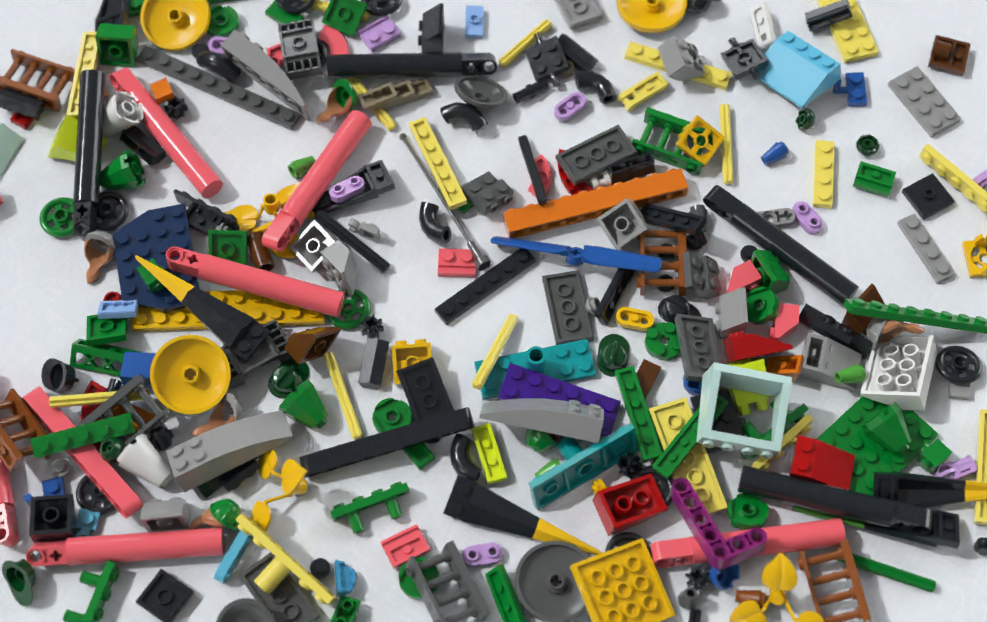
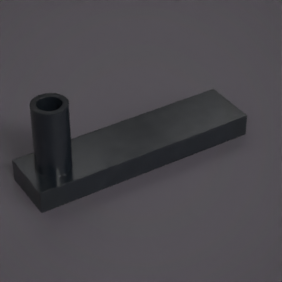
[640,203,708,246]

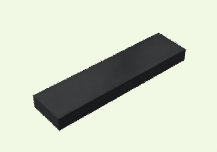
[594,268,636,326]

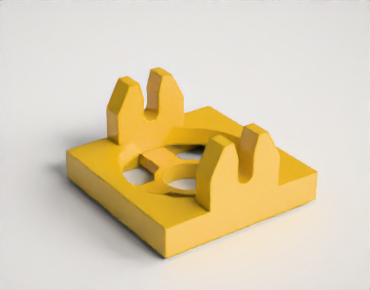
[675,115,725,167]
[962,234,987,278]

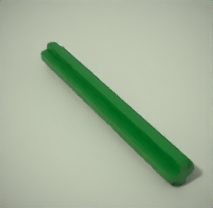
[836,553,936,592]

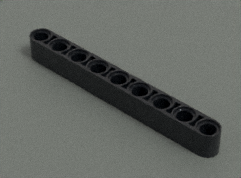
[299,407,475,478]

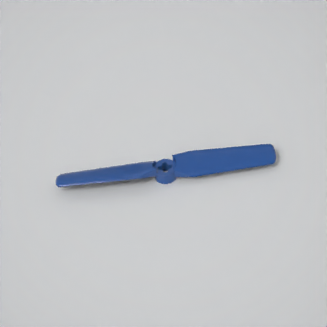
[490,236,662,273]

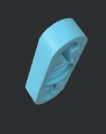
[214,530,253,584]

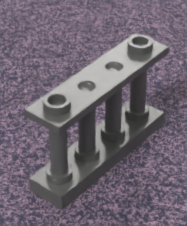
[76,374,172,463]
[405,541,490,622]

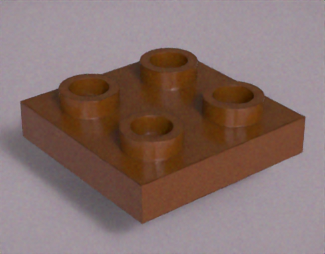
[928,35,971,76]

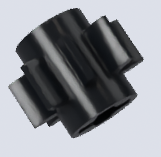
[164,96,188,120]
[360,314,384,338]
[149,426,174,451]
[617,452,643,478]
[685,565,711,591]

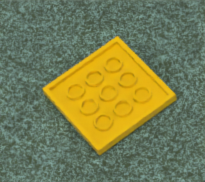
[569,538,676,622]

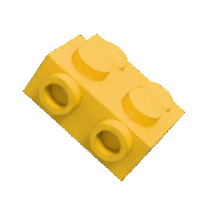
[392,339,432,384]

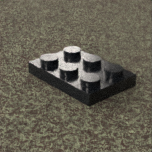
[396,357,454,422]
[690,388,744,454]

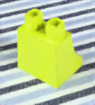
[48,114,108,161]
[726,357,771,416]

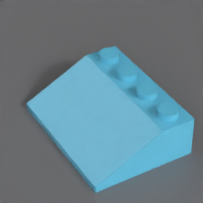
[756,31,841,109]

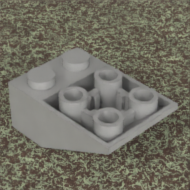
[798,333,862,390]

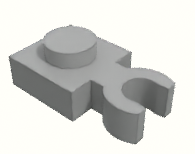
[348,218,381,243]

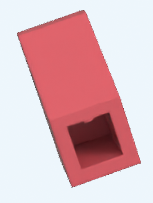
[727,260,762,293]
[769,303,800,342]

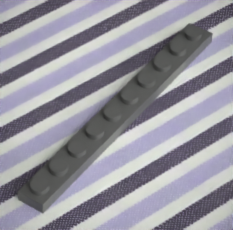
[136,45,301,131]

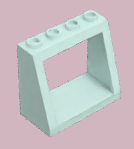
[696,362,792,459]

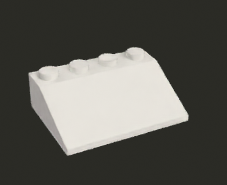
[860,335,937,411]

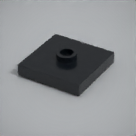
[902,173,954,220]
[135,569,195,622]

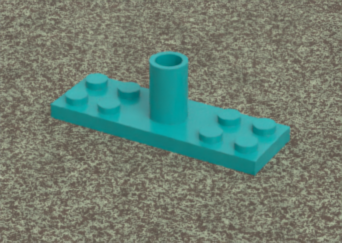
[474,339,597,400]
[528,423,638,511]

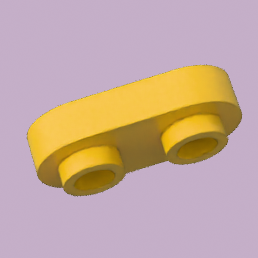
[616,307,654,331]

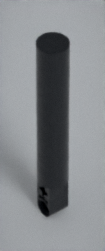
[327,52,497,79]
[73,69,106,241]
[703,185,859,307]
[737,465,933,535]

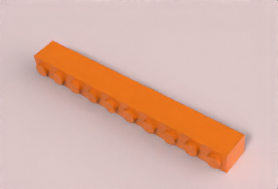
[503,168,688,238]

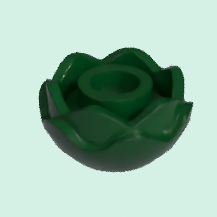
[796,108,816,131]
[856,134,879,156]
[99,438,123,462]

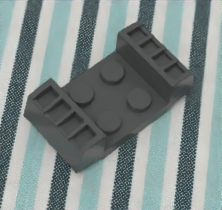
[278,18,323,80]
[220,319,292,389]

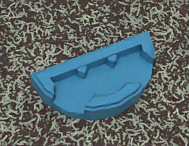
[334,560,357,597]

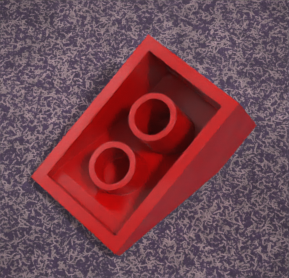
[723,331,793,362]
[789,435,855,490]
[592,473,668,536]

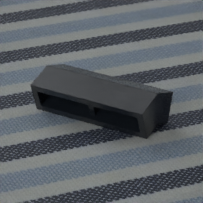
[805,0,852,32]
[558,33,598,71]
[0,87,45,121]
[119,125,167,166]
[607,152,656,185]
[358,338,389,390]

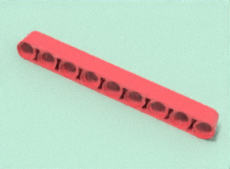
[22,386,143,519]

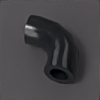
[196,50,241,83]
[574,71,617,104]
[440,102,488,132]
[419,202,451,245]
[449,433,482,482]

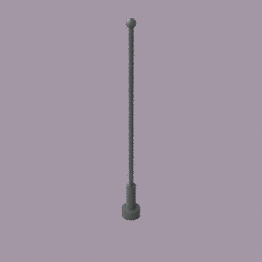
[399,133,491,271]

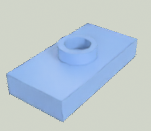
[465,6,483,38]
[97,300,139,319]

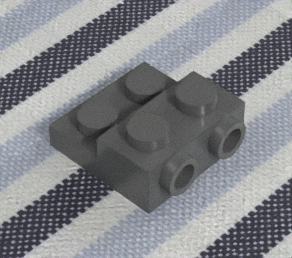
[461,171,514,216]
[683,251,721,300]

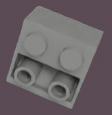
[658,36,706,81]
[321,240,358,297]

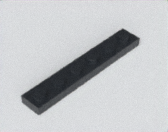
[434,249,536,325]

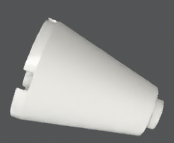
[103,91,144,137]
[116,434,173,488]

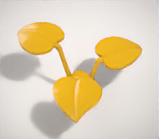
[224,183,300,258]
[251,449,308,532]
[729,553,825,622]

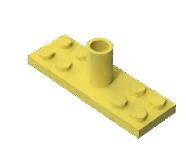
[235,514,338,605]

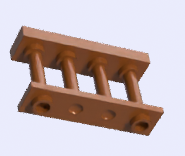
[0,49,75,112]
[636,230,687,296]
[0,388,52,472]
[797,539,872,622]

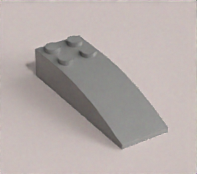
[221,30,311,121]
[479,398,604,443]
[166,410,294,493]

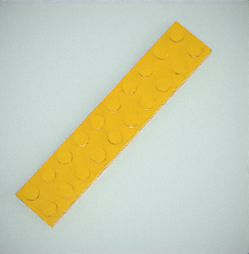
[131,290,325,332]

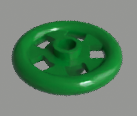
[39,197,74,237]
[326,289,371,330]

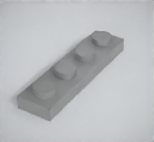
[897,213,955,284]

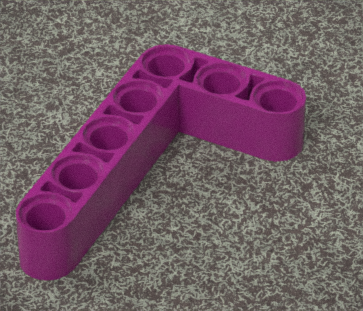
[671,478,767,570]

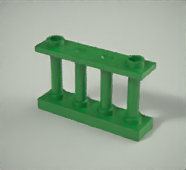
[632,107,713,175]

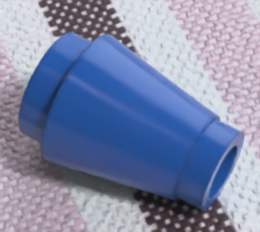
[761,141,789,166]

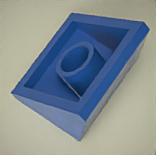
[120,351,156,392]

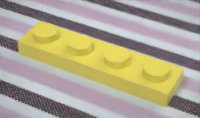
[812,140,834,209]
[751,414,813,470]

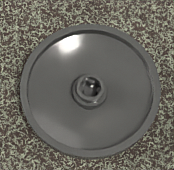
[515,541,589,622]

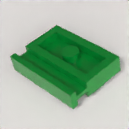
[853,161,896,197]

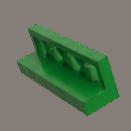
[70,339,142,376]

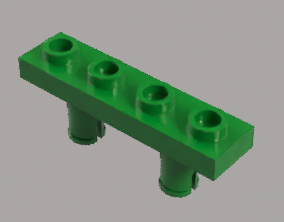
[740,401,809,459]
[330,482,409,534]
[63,560,120,622]

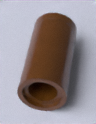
[247,231,275,271]

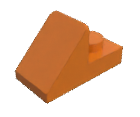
[766,355,804,383]

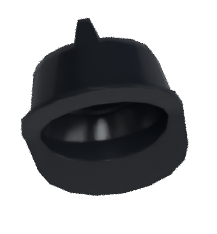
[687,0,722,14]
[658,295,701,324]
[41,358,80,393]

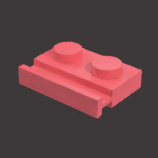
[438,248,476,277]
[380,524,430,569]

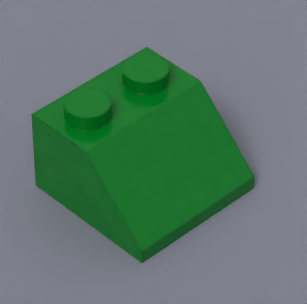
[95,23,138,67]
[751,250,790,294]

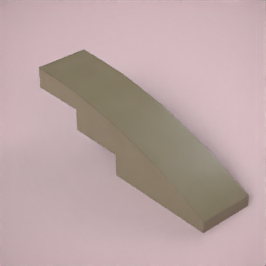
[358,77,434,111]

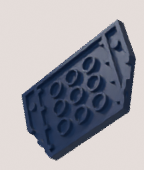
[113,203,200,313]

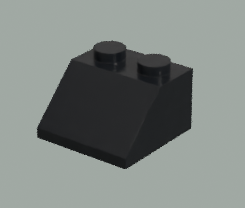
[418,3,444,53]
[29,494,77,543]

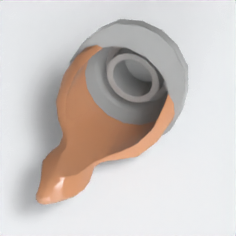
[84,231,115,284]
[866,318,925,352]
[192,393,245,436]

